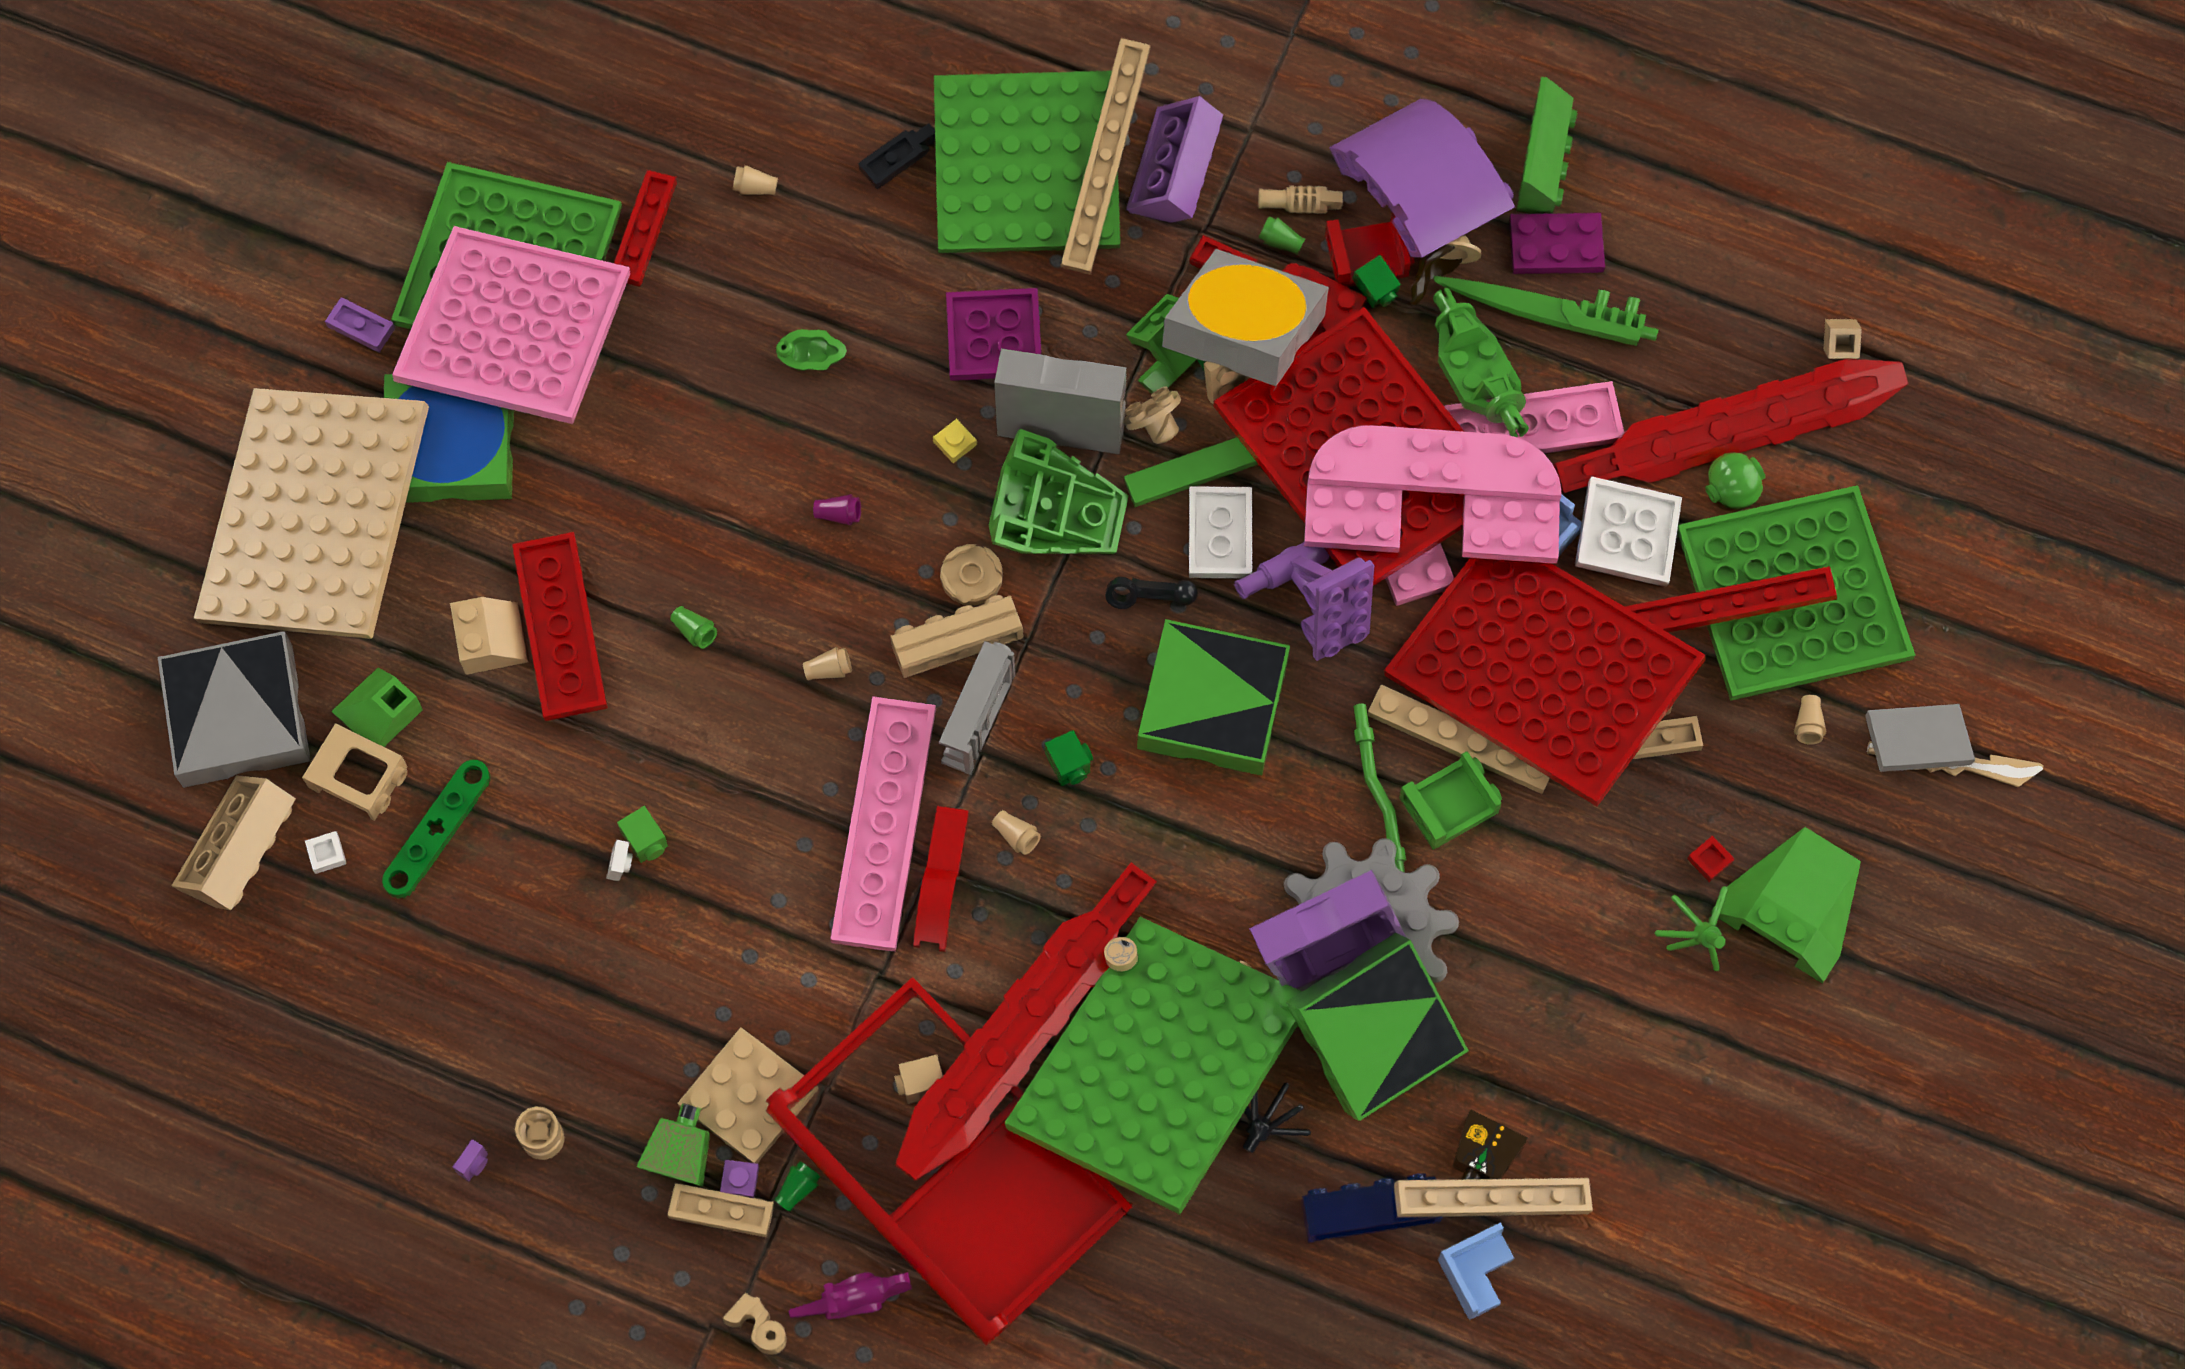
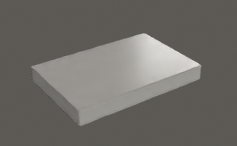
[1865,704,1975,772]

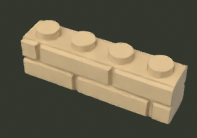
[890,595,1023,678]

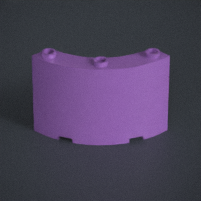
[1329,99,1515,257]

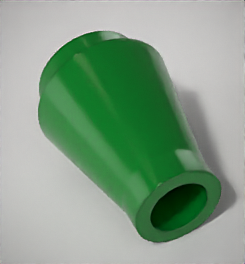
[774,1160,821,1212]

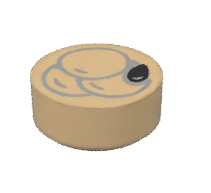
[1104,937,1138,971]

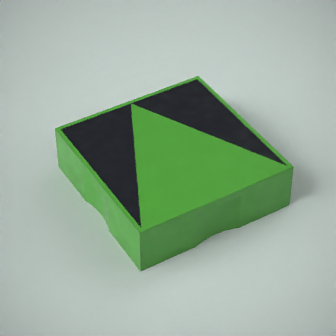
[1137,619,1290,776]
[1286,933,1469,1121]

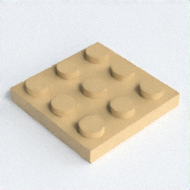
[677,1027,818,1164]

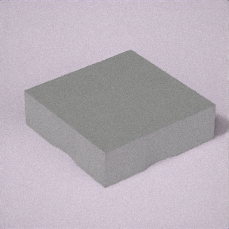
[994,349,1127,454]

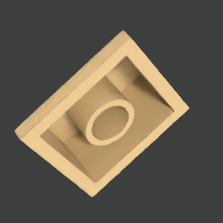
[450,597,528,675]

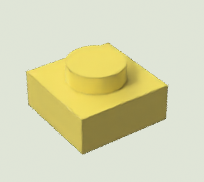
[933,419,977,463]

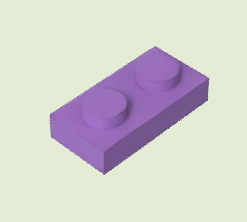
[325,297,395,352]

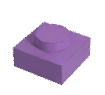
[453,1139,488,1182]
[720,1160,759,1198]

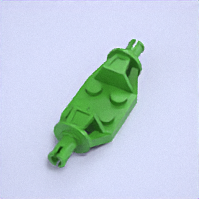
[1433,288,1529,438]

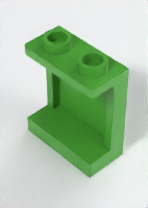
[1399,751,1502,850]

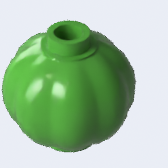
[1705,452,1765,509]

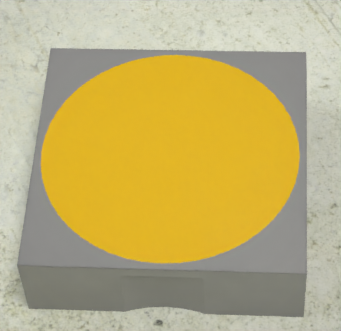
[1162,249,1329,386]

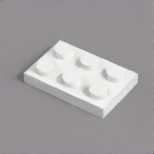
[1189,486,1252,578]

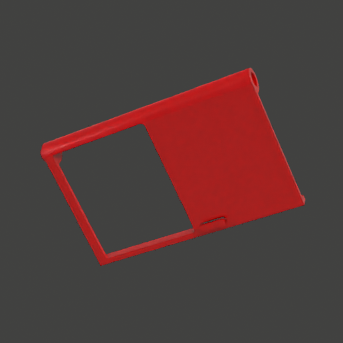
[766,977,1132,1346]

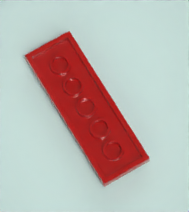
[512,532,608,721]

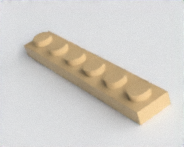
[1367,685,1550,794]
[1394,1178,1593,1217]

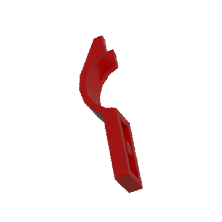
[913,806,969,952]

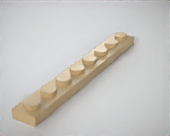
[1061,38,1150,275]

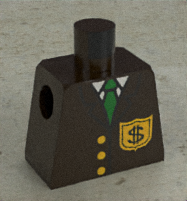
[1452,1109,1528,1180]

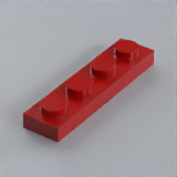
[614,170,677,287]

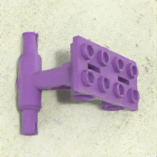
[1234,542,1374,661]

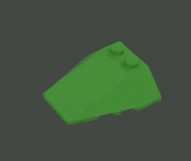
[989,429,1128,554]
[1710,827,1861,984]

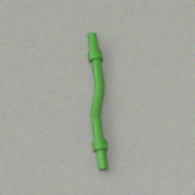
[1353,704,1406,872]

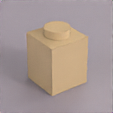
[1823,319,1862,359]
[894,1055,943,1104]

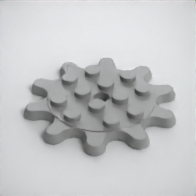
[1284,838,1459,991]

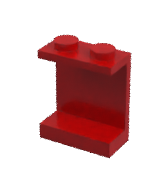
[1325,212,1415,287]

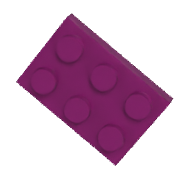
[1509,213,1605,274]

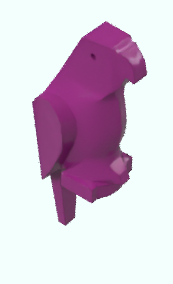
[789,1272,912,1319]

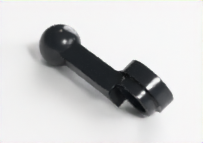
[1105,577,1198,609]

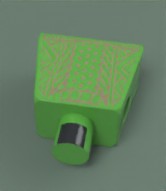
[637,1103,710,1187]

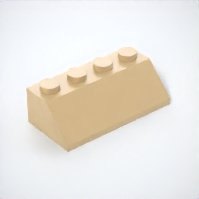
[172,775,296,910]

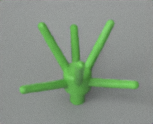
[1655,886,1728,971]

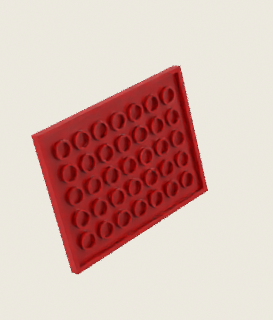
[1213,307,1465,586]
[1384,558,1706,807]

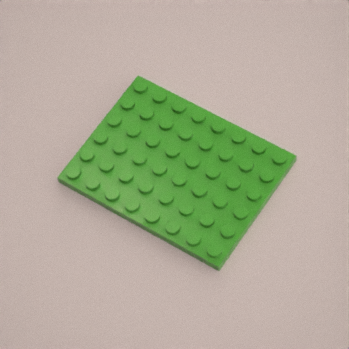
[1005,917,1302,1214]

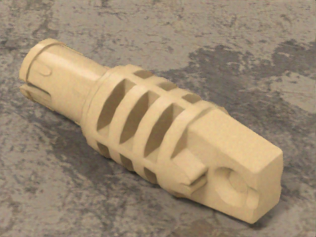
[1258,186,1343,214]

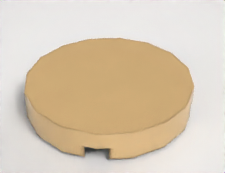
[940,544,1003,606]

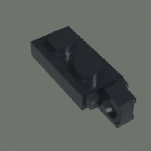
[858,123,935,190]

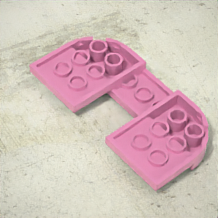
[1304,426,1561,564]

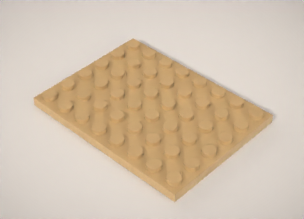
[194,388,429,639]

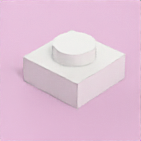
[305,831,347,874]
[606,840,633,881]

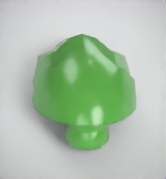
[776,329,847,371]

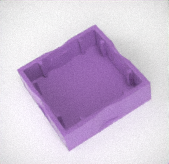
[1250,870,1406,989]

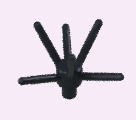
[1243,1083,1311,1153]

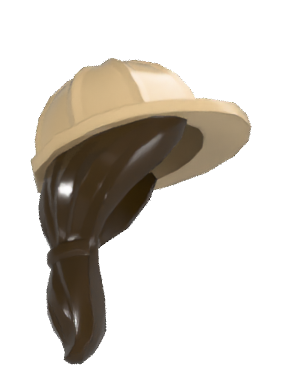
[1410,234,1481,305]

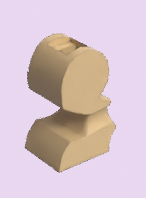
[722,1293,787,1355]

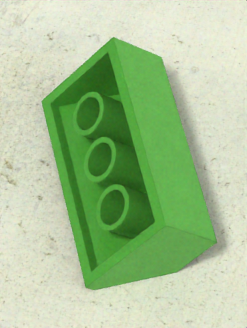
[1516,77,1577,214]

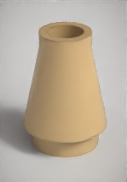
[733,165,778,195]
[803,647,852,680]
[1794,695,1826,745]
[992,810,1041,855]

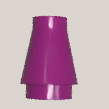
[813,494,861,525]

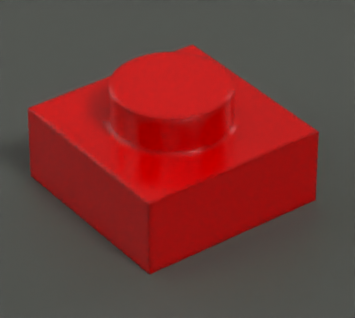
[1687,835,1735,883]

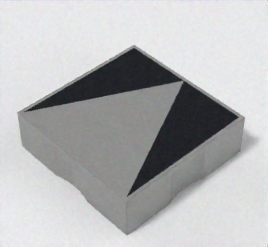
[158,631,311,788]

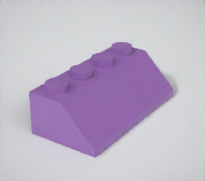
[1126,96,1223,223]

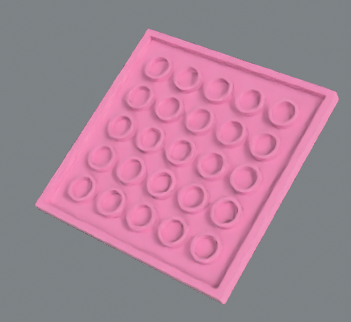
[392,226,630,424]

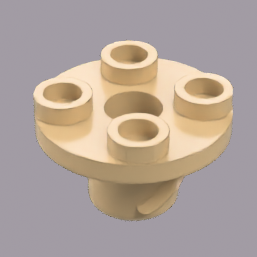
[1124,386,1181,444]

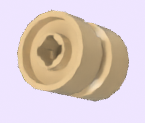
[515,1106,565,1160]

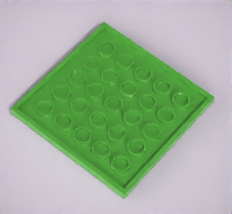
[934,71,1120,253]
[391,162,622,329]
[1677,485,1915,701]

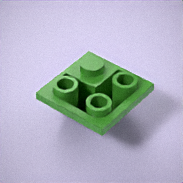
[332,668,423,747]

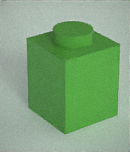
[617,805,668,863]

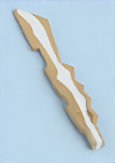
[1867,741,2043,787]

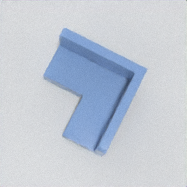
[1438,1223,1514,1320]

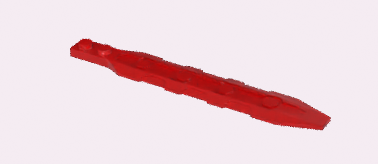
[1553,359,1908,493]
[895,862,1157,1181]

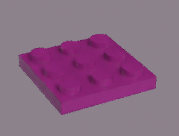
[946,288,1041,381]

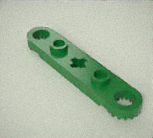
[382,760,490,899]

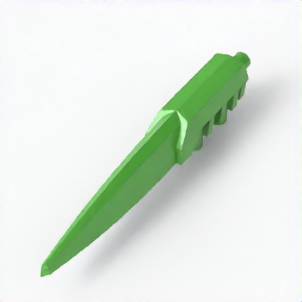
[1434,276,1658,346]

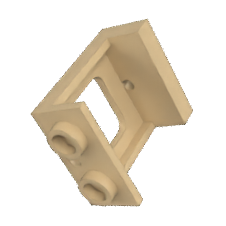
[302,723,408,821]

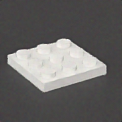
[1575,476,1682,587]

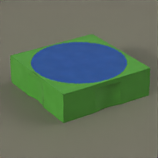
[384,374,514,503]

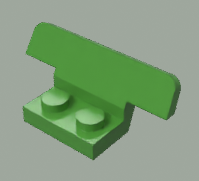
[1126,294,1196,394]

